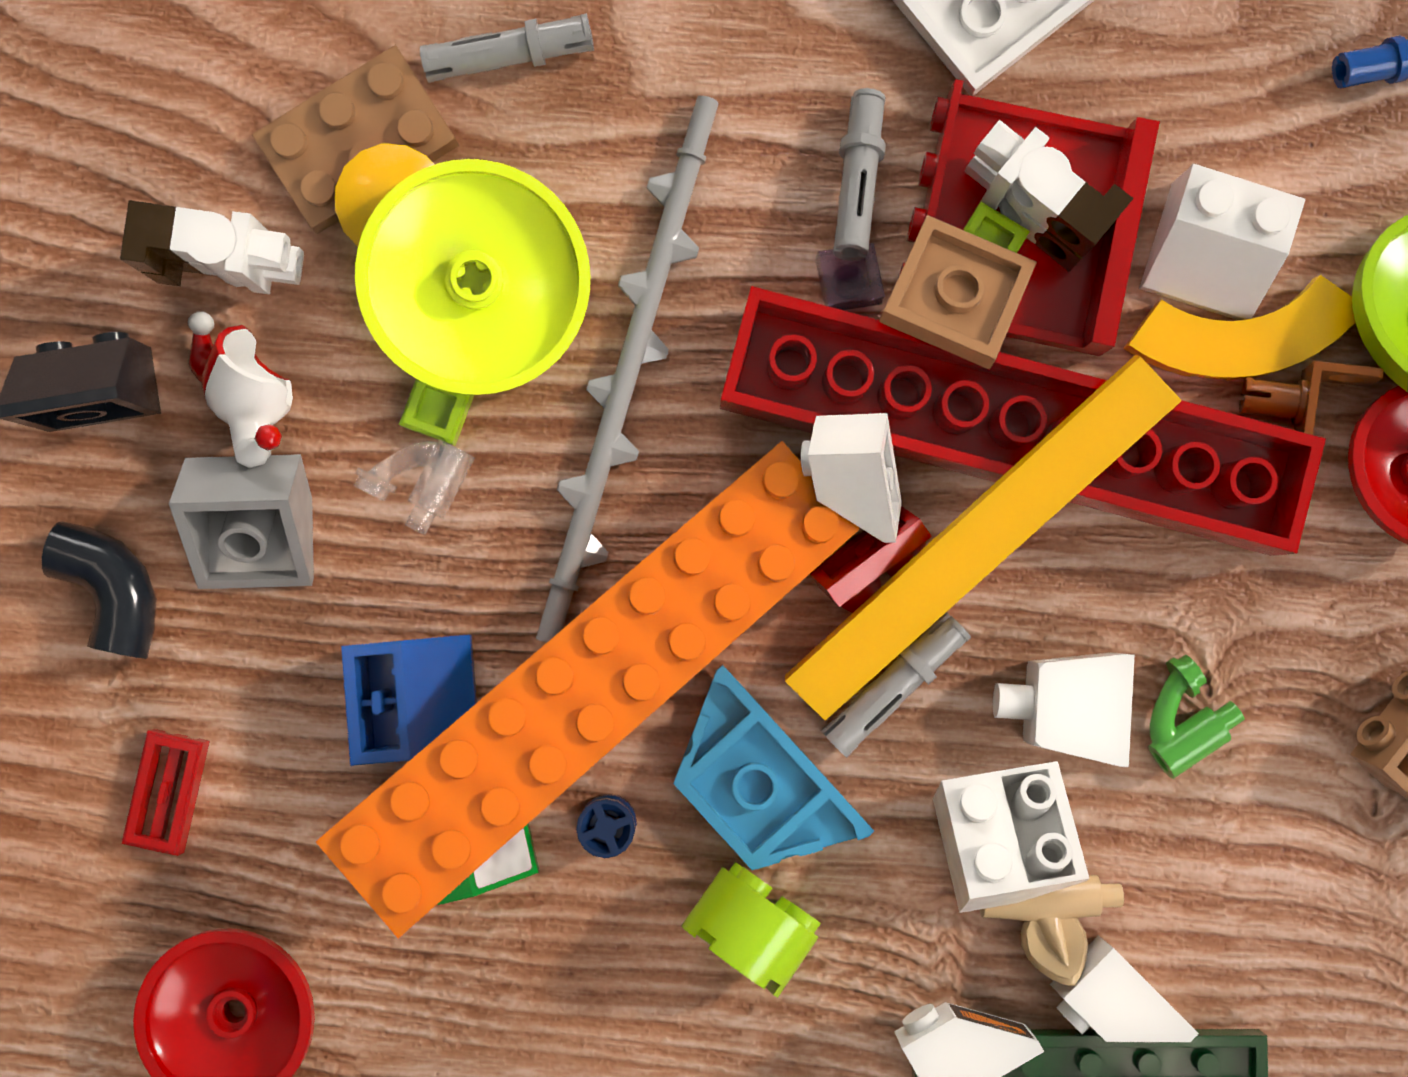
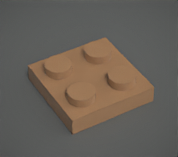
[879,215,1037,370]

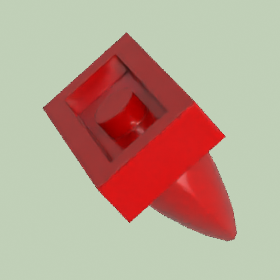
[810,506,932,613]

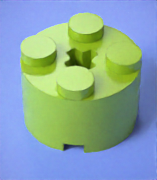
[681,862,821,998]

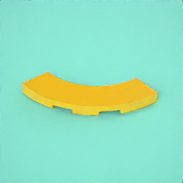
[1123,275,1355,381]

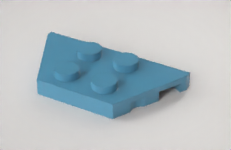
[673,664,874,870]

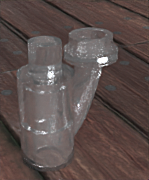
[354,439,475,535]

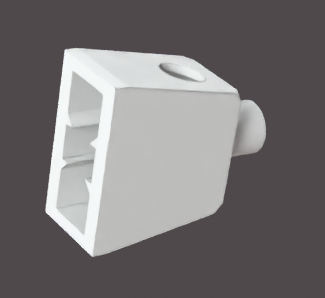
[993,652,1135,767]

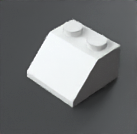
[1139,164,1305,320]

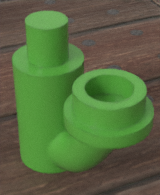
[1148,655,1245,779]

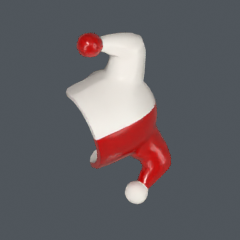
[188,311,293,468]

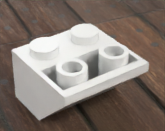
[933,761,1089,913]

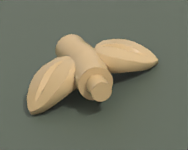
[980,875,1124,986]

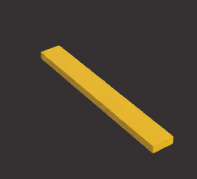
[785,354,1182,720]

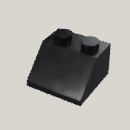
[0,332,161,432]

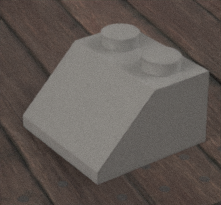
[168,454,314,589]

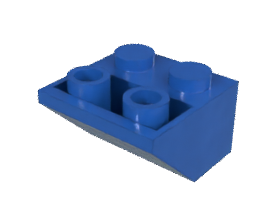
[341,634,477,766]

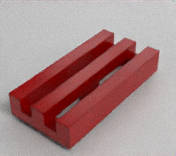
[121,729,210,856]

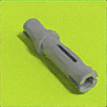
[420,13,594,83]
[833,88,886,261]
[821,612,971,758]

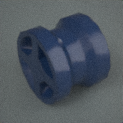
[576,794,637,858]

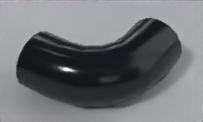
[42,521,157,659]

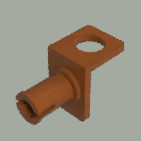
[1239,361,1384,435]

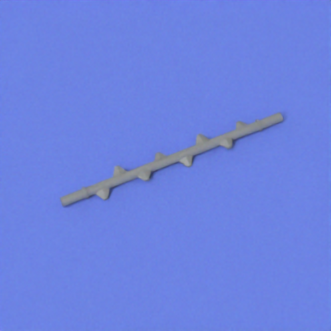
[536,96,719,643]

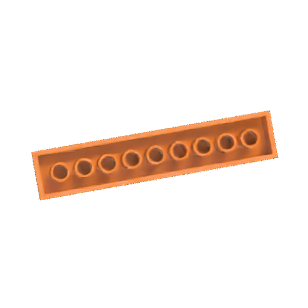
[316,441,860,939]

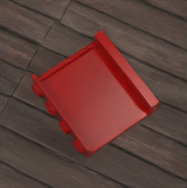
[898,79,1160,357]

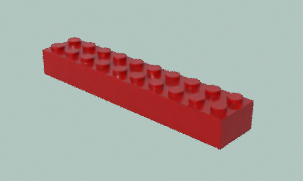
[720,286,1326,556]

